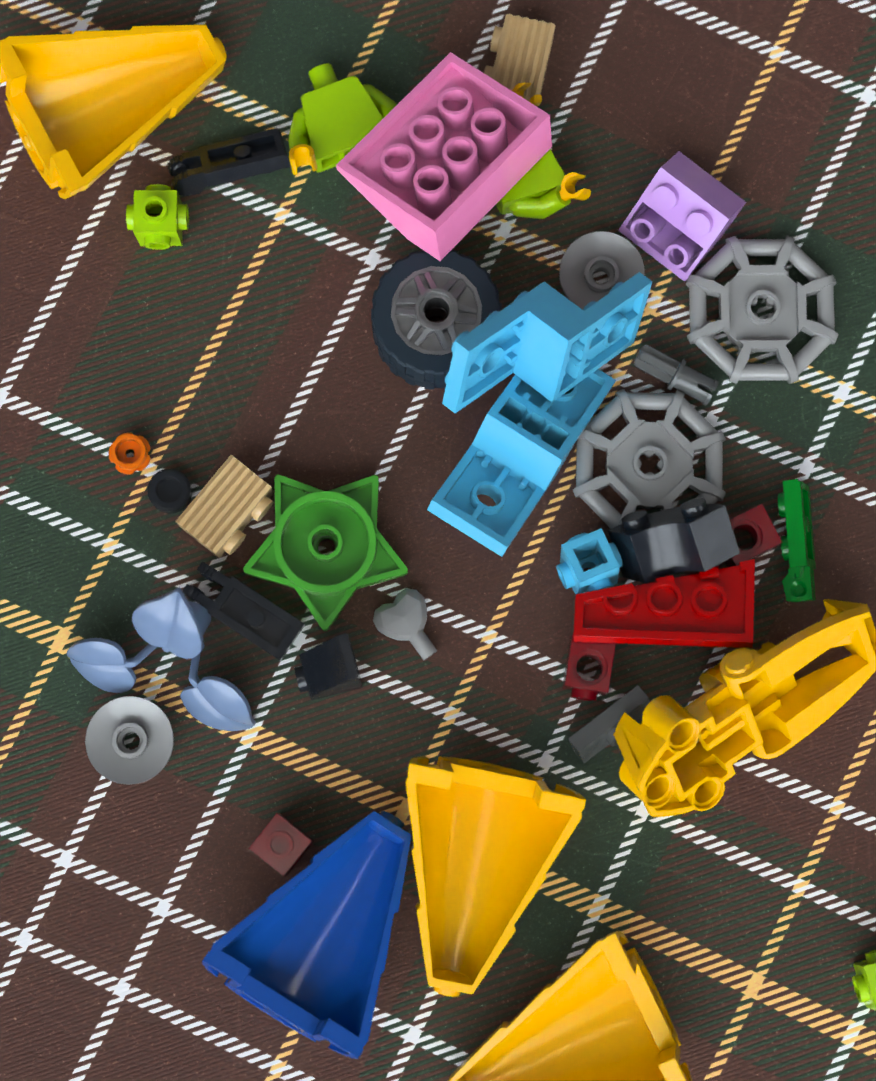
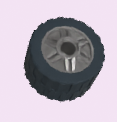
[371,250,502,390]

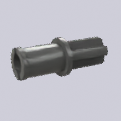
[634,344,719,406]

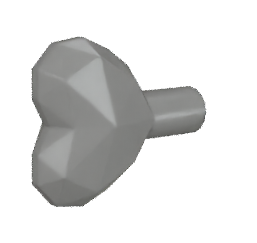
[373,588,438,661]

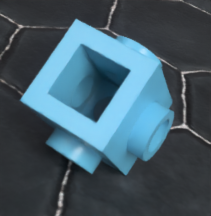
[556,528,623,595]

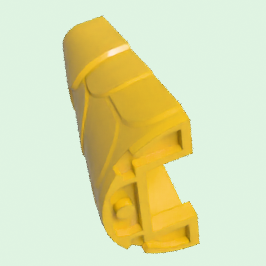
[0,25,227,199]
[406,756,586,997]
[448,930,692,1081]

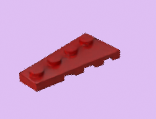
[574,559,755,648]

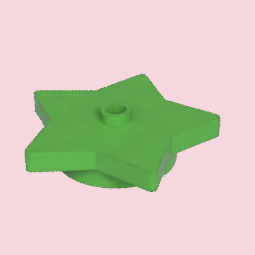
[243,474,408,632]

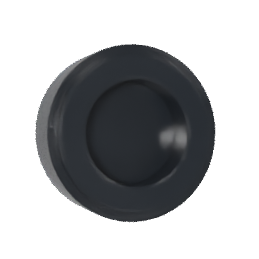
[147,469,192,514]

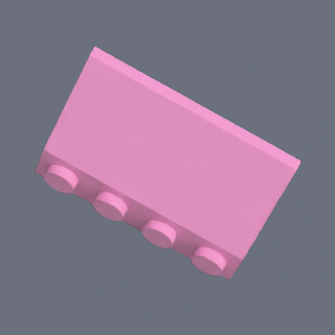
[336,52,552,261]

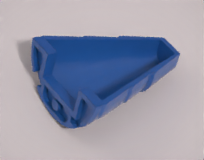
[202,811,411,1059]

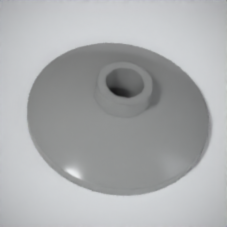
[559,231,645,310]
[85,696,174,785]

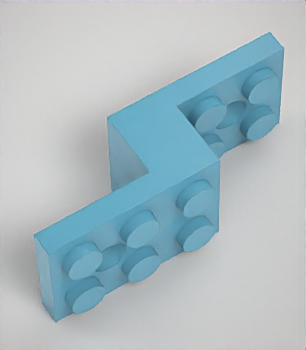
[442,272,653,413]
[427,369,616,557]

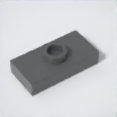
[568,685,650,763]

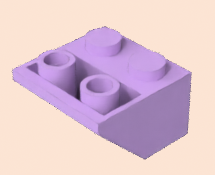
[618,151,746,282]

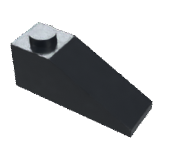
[294,633,363,700]

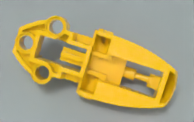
[614,599,876,817]

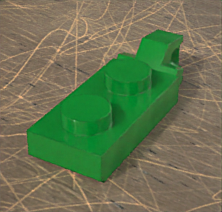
[778,479,816,603]

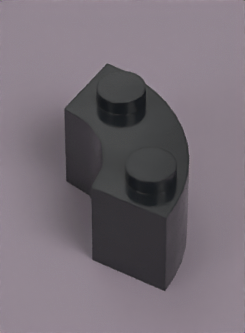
[608,498,740,584]

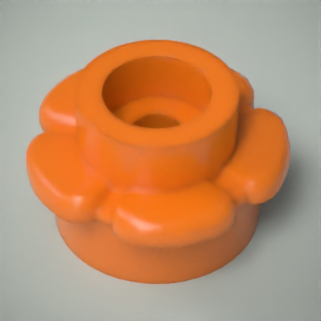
[108,432,151,475]

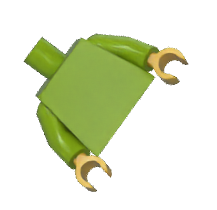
[288,63,397,175]
[496,82,591,219]

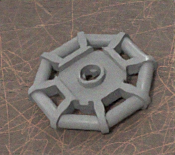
[686,236,838,384]
[573,389,726,529]

